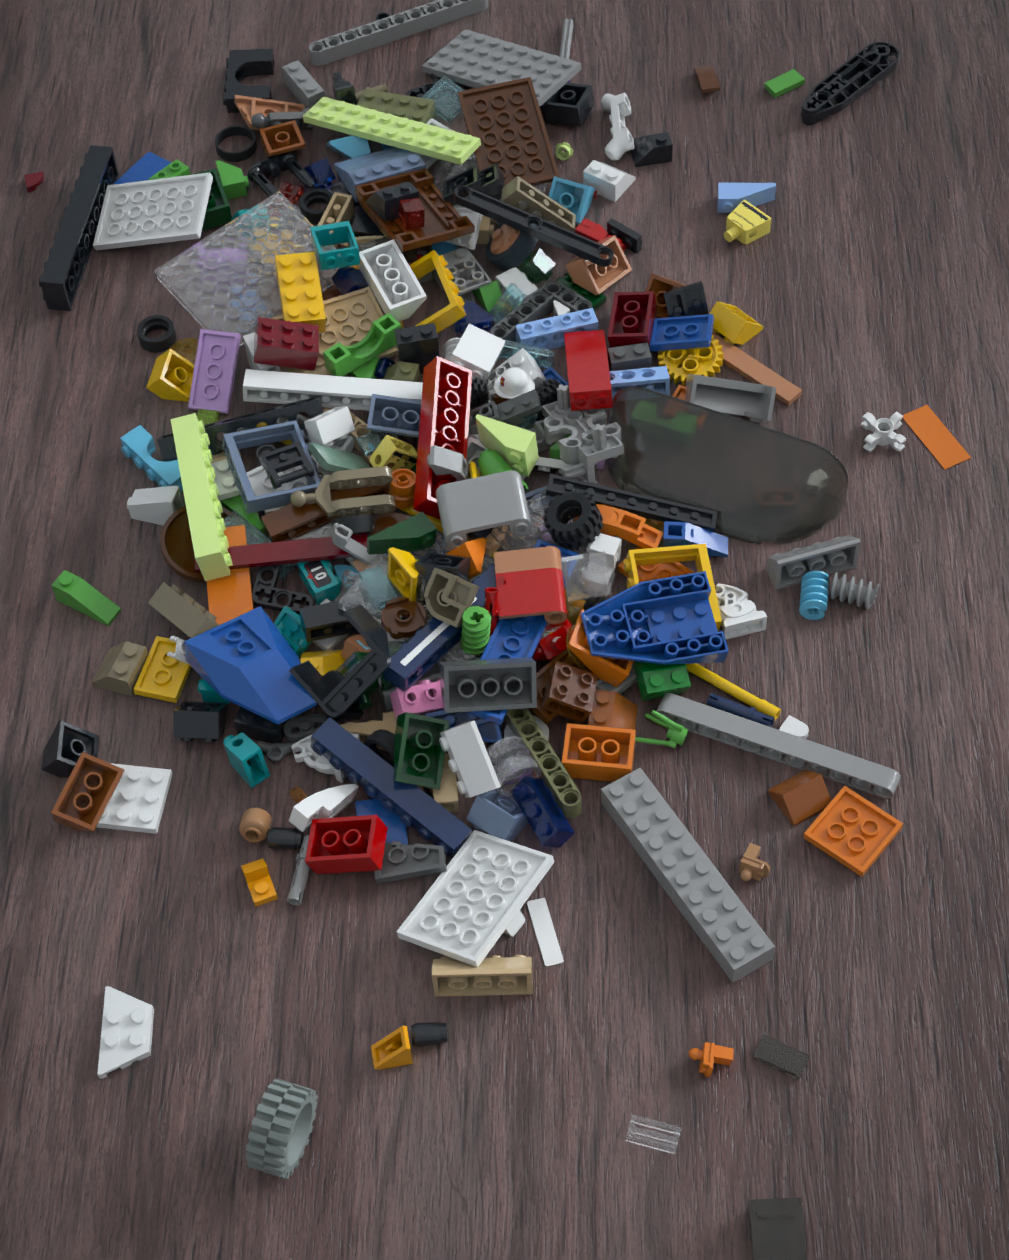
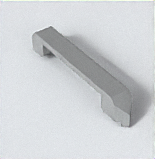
[331,523,426,584]

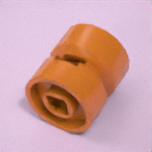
[389,468,416,509]

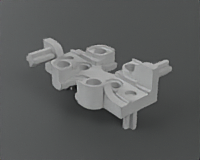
[542,384,624,482]

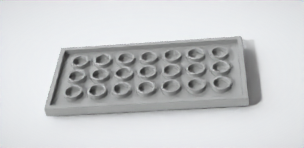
[422,29,582,107]

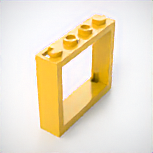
[399,250,466,333]
[623,544,722,631]

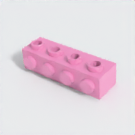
[390,678,444,721]

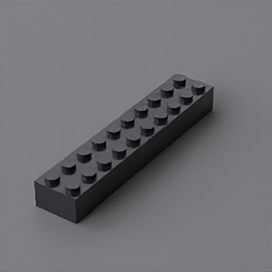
[39,145,119,311]

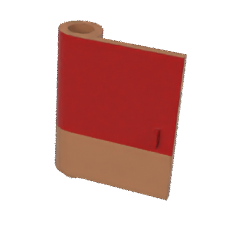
[494,546,567,624]

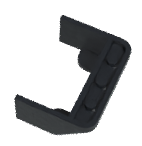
[289,605,391,717]

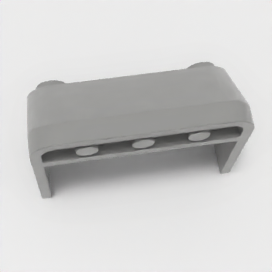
[685,374,776,423]

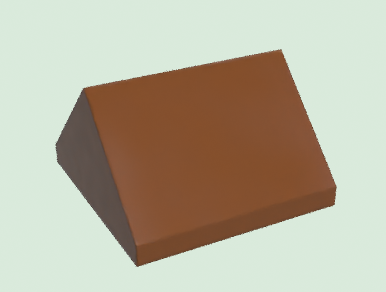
[767,769,832,827]

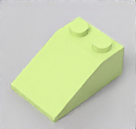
[475,414,539,477]

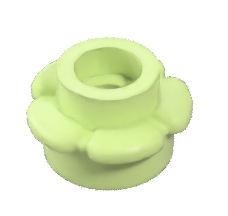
[555,142,573,161]

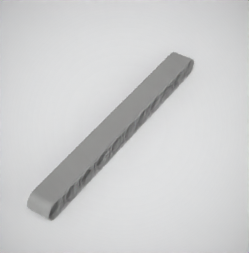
[309,0,488,66]
[657,693,900,799]

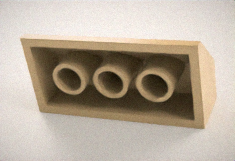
[432,955,533,997]

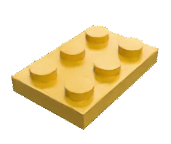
[133,636,192,703]

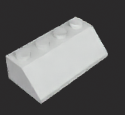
[359,239,427,322]

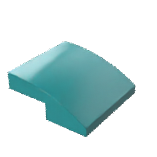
[273,606,312,657]

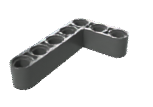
[491,280,592,352]

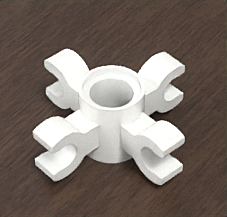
[861,412,906,452]

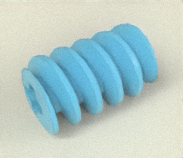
[799,571,829,620]

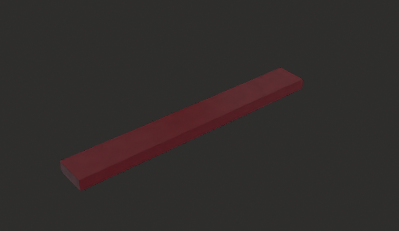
[195,533,368,573]

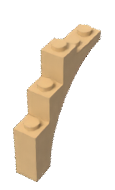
[339,711,460,813]

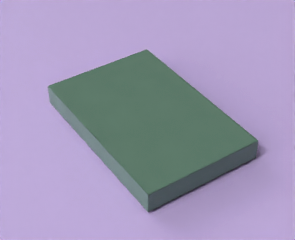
[308,442,371,473]

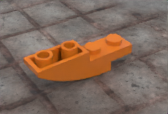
[574,504,664,549]

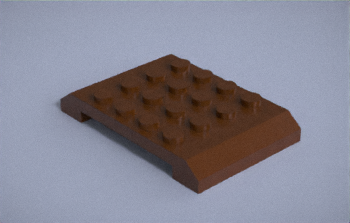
[355,168,475,252]

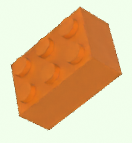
[562,723,636,782]

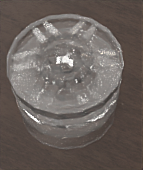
[487,736,542,798]

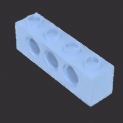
[516,308,598,354]
[609,366,670,402]

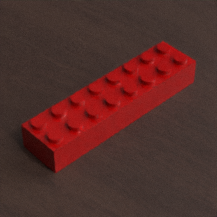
[413,356,472,520]

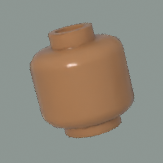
[239,808,272,843]

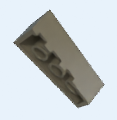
[148,582,220,638]

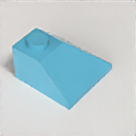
[326,135,371,159]
[548,176,595,223]

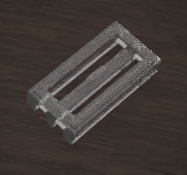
[625,1114,682,1154]

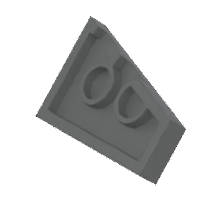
[375,841,447,884]

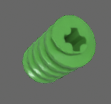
[461,606,491,655]

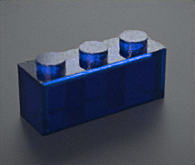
[510,776,574,848]

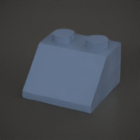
[466,789,535,841]

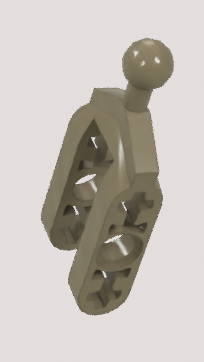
[290,466,396,518]

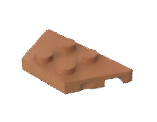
[234,95,305,130]

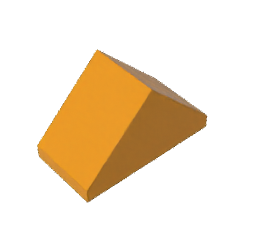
[371,1026,413,1070]

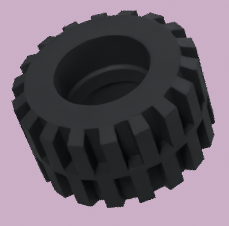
[543,490,603,550]

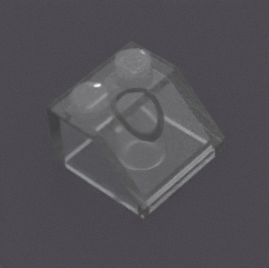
[561,551,612,601]

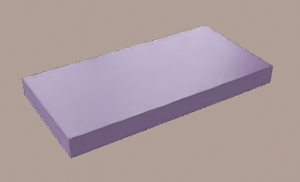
[188,329,241,415]

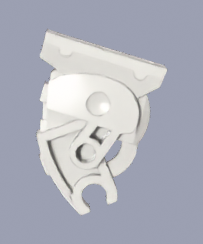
[716,583,767,640]
[291,733,360,783]

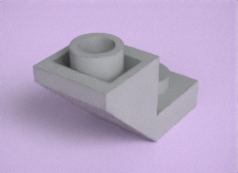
[427,445,469,481]

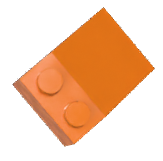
[567,610,633,688]

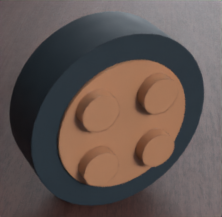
[486,223,538,271]

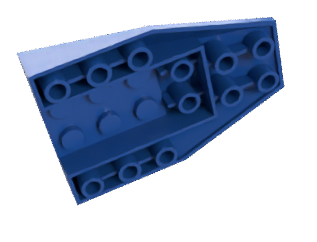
[581,571,729,665]
[184,606,317,724]

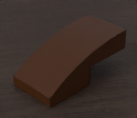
[694,65,720,93]

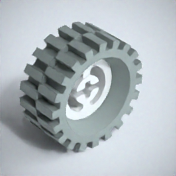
[245,1078,317,1179]

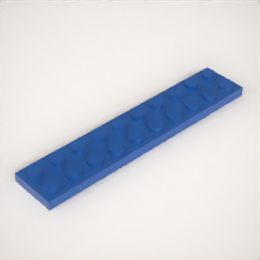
[467,539,579,725]

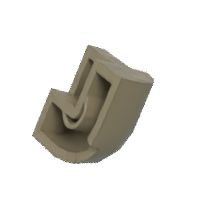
[424,568,479,628]

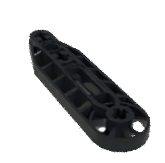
[801,41,900,125]

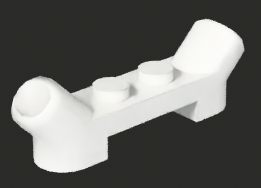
[601,92,635,161]

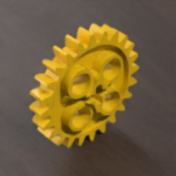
[657,334,724,386]

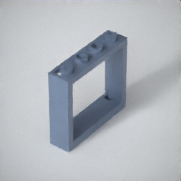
[222,420,322,514]

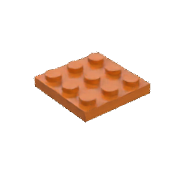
[803,785,903,877]

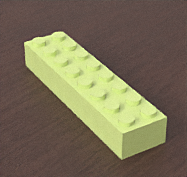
[171,413,233,581]

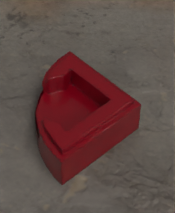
[24,171,44,192]

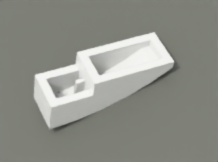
[289,784,359,832]

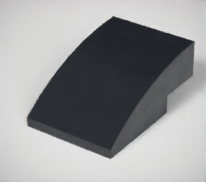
[443,163,505,203]

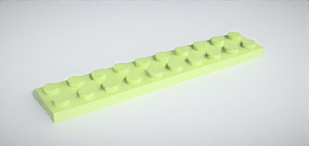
[303,97,481,165]

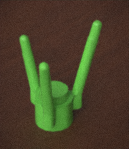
[635,710,688,749]

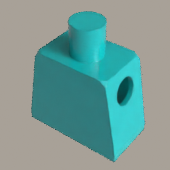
[223,733,270,788]

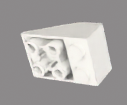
[485,348,546,402]

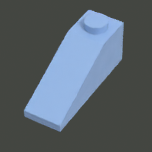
[717,183,776,213]

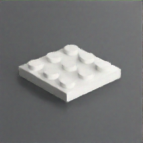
[97,763,173,834]

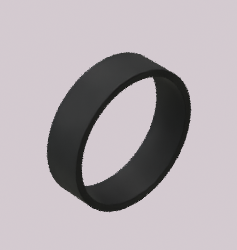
[215,125,257,162]

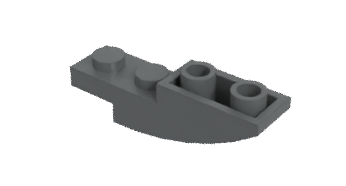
[468,389,542,435]

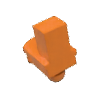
[688,1042,734,1078]

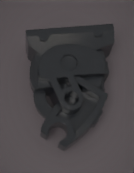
[332,72,357,105]

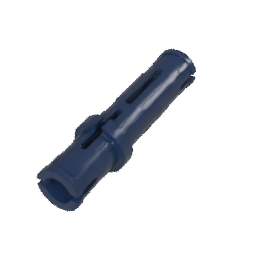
[706,692,775,727]

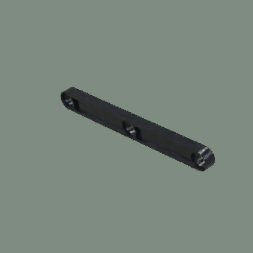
[454,186,614,267]

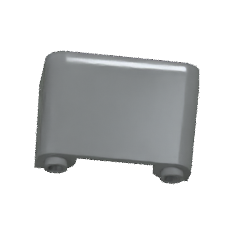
[436,471,533,551]

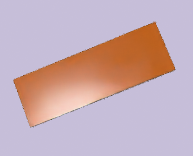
[206,525,254,625]

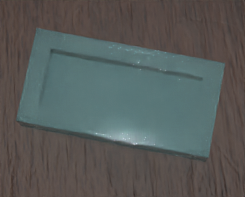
[489,283,526,323]
[359,565,398,609]

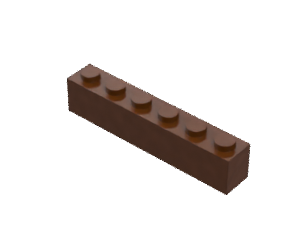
[261,466,389,543]

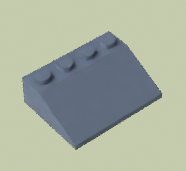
[334,147,426,202]

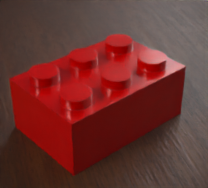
[305,815,388,874]

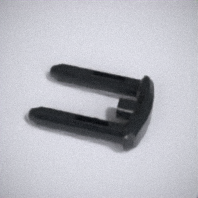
[247,152,315,202]

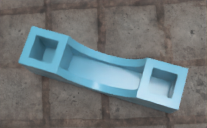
[120,425,183,492]

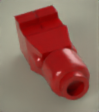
[575,218,626,252]

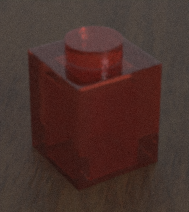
[400,198,425,229]

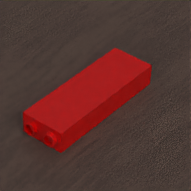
[564,330,613,411]

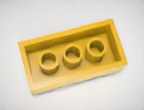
[275,252,326,333]

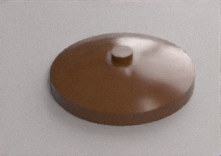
[160,506,247,583]

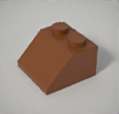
[259,120,306,158]
[588,690,638,730]

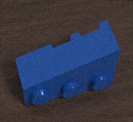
[426,710,505,744]

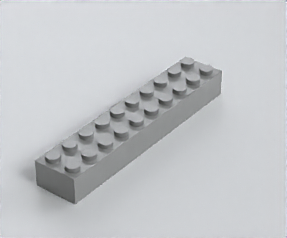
[601,768,775,983]

